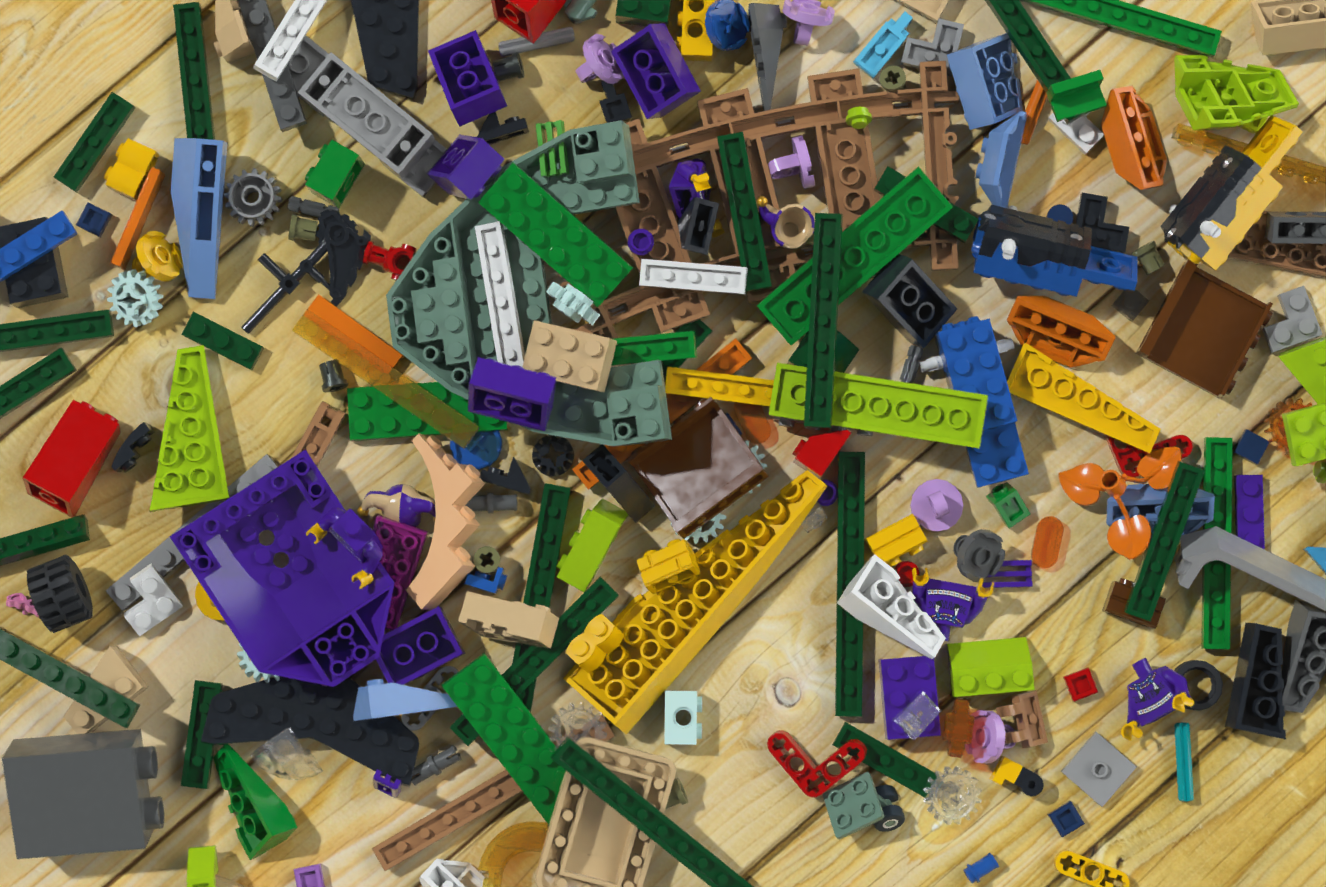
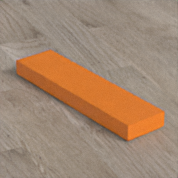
[111,167,165,270]
[303,294,403,377]

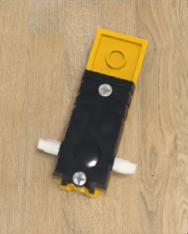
[1160,115,1303,271]

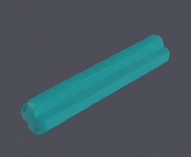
[1174,722,1194,802]

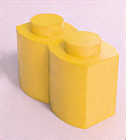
[104,138,159,201]
[566,614,624,673]

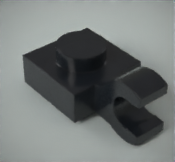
[599,80,632,123]

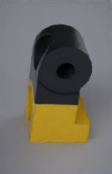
[989,756,1044,796]

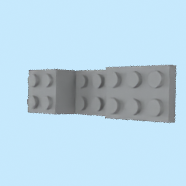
[288,35,447,198]

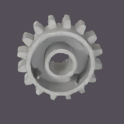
[224,168,283,227]

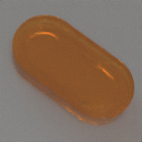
[734,402,771,444]
[1031,516,1064,569]

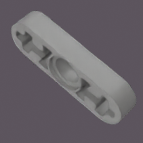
[401,666,459,731]

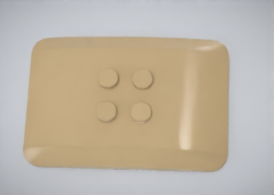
[535,737,676,887]

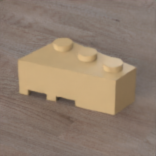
[458,591,559,649]
[63,646,149,734]

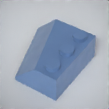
[947,33,1023,130]

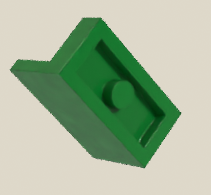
[1046,70,1107,122]

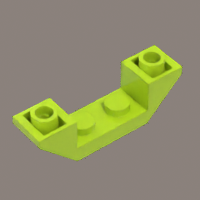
[187,845,218,887]

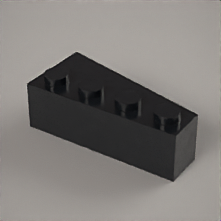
[1225,623,1286,739]

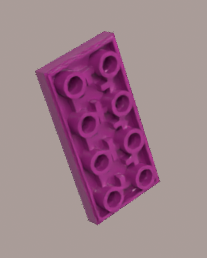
[373,515,428,630]

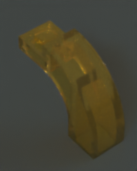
[478,821,549,887]

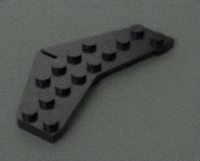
[351,0,419,100]
[201,676,419,787]

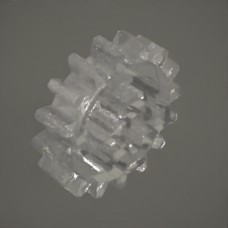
[549,702,607,751]
[923,766,982,825]

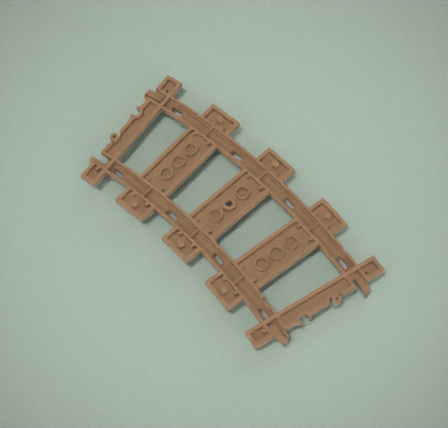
[558,61,959,339]

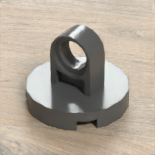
[953,529,1005,582]

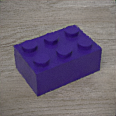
[611,23,701,119]
[428,30,507,127]
[426,134,505,200]
[468,357,556,431]
[376,606,466,685]
[878,656,941,740]

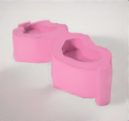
[6,593,39,617]

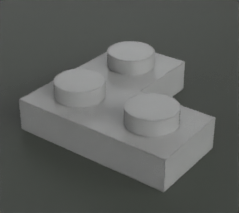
[901,18,964,76]
[1262,286,1323,353]

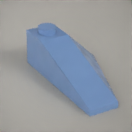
[353,679,457,721]

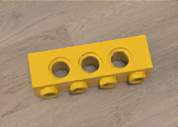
[676,0,715,62]

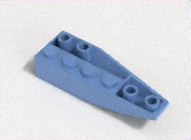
[171,138,228,299]

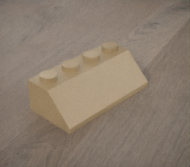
[1251,0,1326,56]

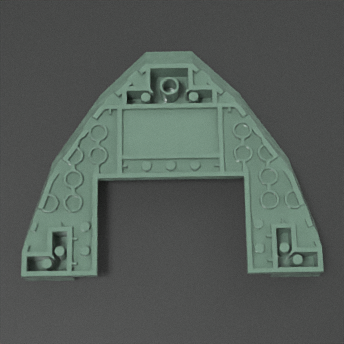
[386,121,672,446]

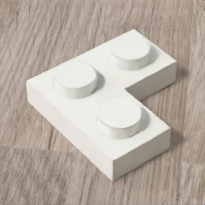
[1048,112,1104,155]
[124,563,183,636]

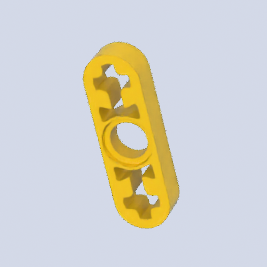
[1054,850,1130,887]

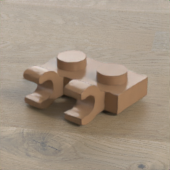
[996,691,1048,748]

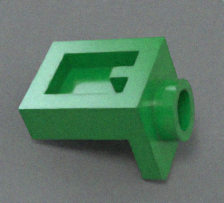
[986,482,1030,529]

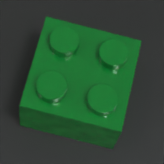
[305,139,365,209]

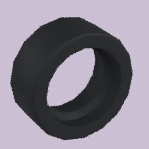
[1174,660,1223,711]

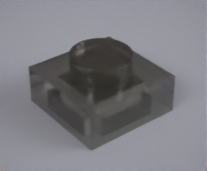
[1111,289,1149,322]

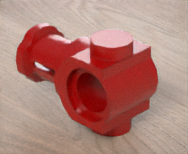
[363,241,417,281]

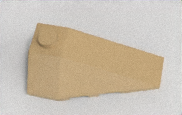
[214,0,255,63]

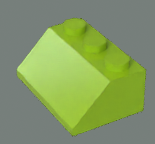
[947,637,1035,697]

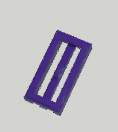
[982,560,1032,588]
[373,769,401,798]

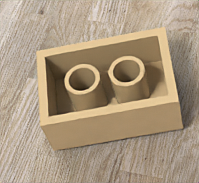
[523,320,617,393]

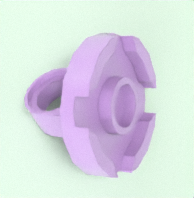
[782,0,835,46]
[575,34,624,84]
[768,135,815,189]
[910,479,963,532]
[964,710,1016,763]

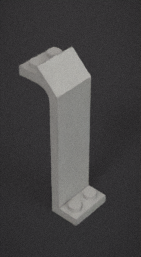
[1174,526,1326,611]

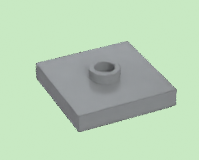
[1061,732,1136,807]

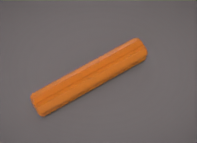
[1021,80,1047,145]

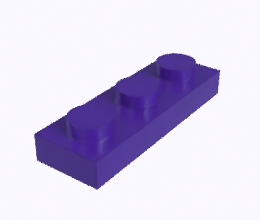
[1234,475,1265,550]

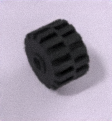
[27,554,93,633]

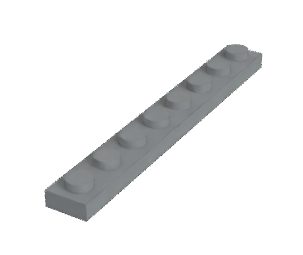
[106,454,278,611]

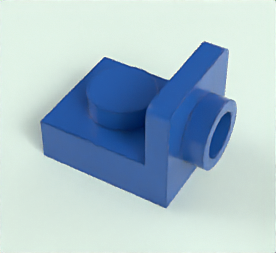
[465,567,507,594]

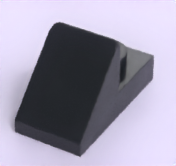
[477,111,529,145]
[480,457,532,496]

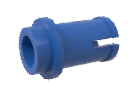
[963,853,999,883]

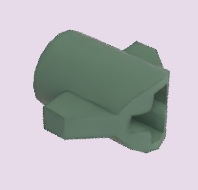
[564,0,598,24]

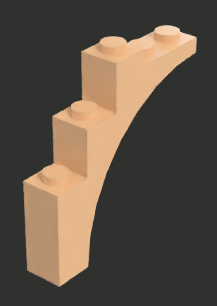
[406,433,485,610]

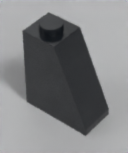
[582,444,655,523]

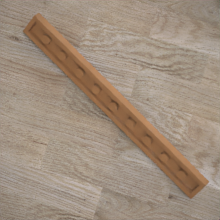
[372,713,615,871]

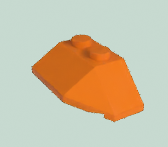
[1101,86,1167,190]
[1007,296,1116,368]

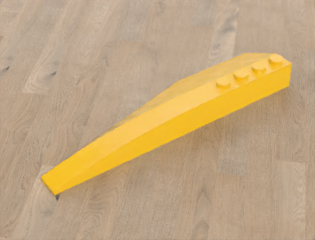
[563,470,827,735]

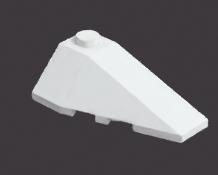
[837,554,946,659]

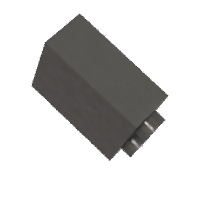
[2,729,164,859]

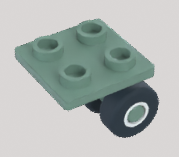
[823,772,905,840]

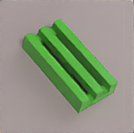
[536,120,569,177]

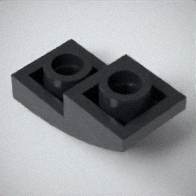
[112,422,155,472]

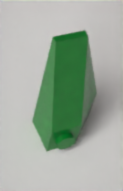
[213,745,298,860]

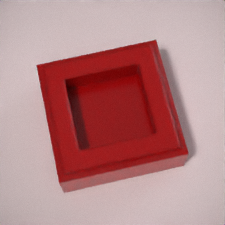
[1063,667,1098,702]

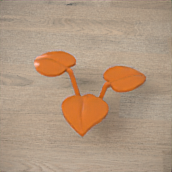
[1059,447,1181,560]

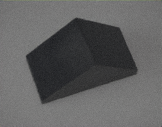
[678,197,719,255]

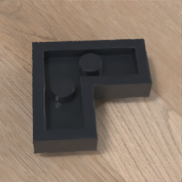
[1076,192,1129,254]

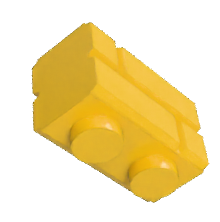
[865,514,928,567]
[637,539,701,594]

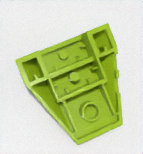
[1174,55,1299,131]

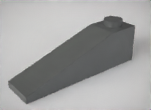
[748,3,787,111]
[1281,600,1326,713]

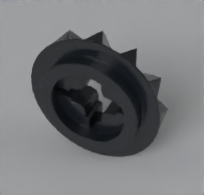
[532,435,574,476]

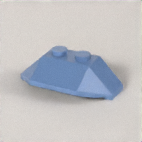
[975,111,1027,208]
[1106,484,1215,535]

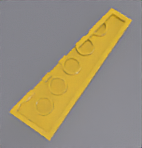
[1007,343,1161,454]

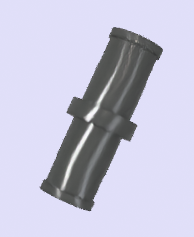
[465,493,518,514]
[411,745,461,785]

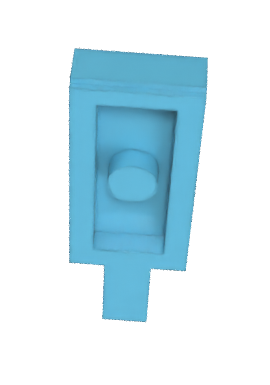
[853,12,913,79]

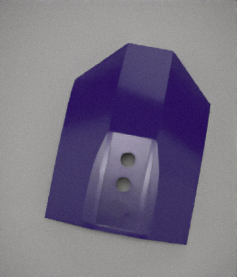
[170,450,395,687]

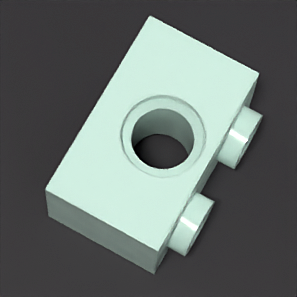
[665,691,702,745]

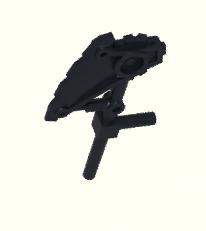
[241,209,371,334]

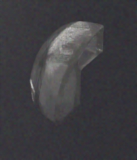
[250,728,323,780]

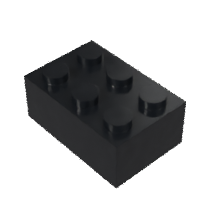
[0,217,69,308]
[862,254,957,348]

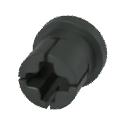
[493,52,524,81]
[319,360,348,393]

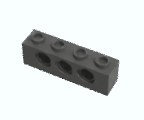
[1265,211,1326,244]

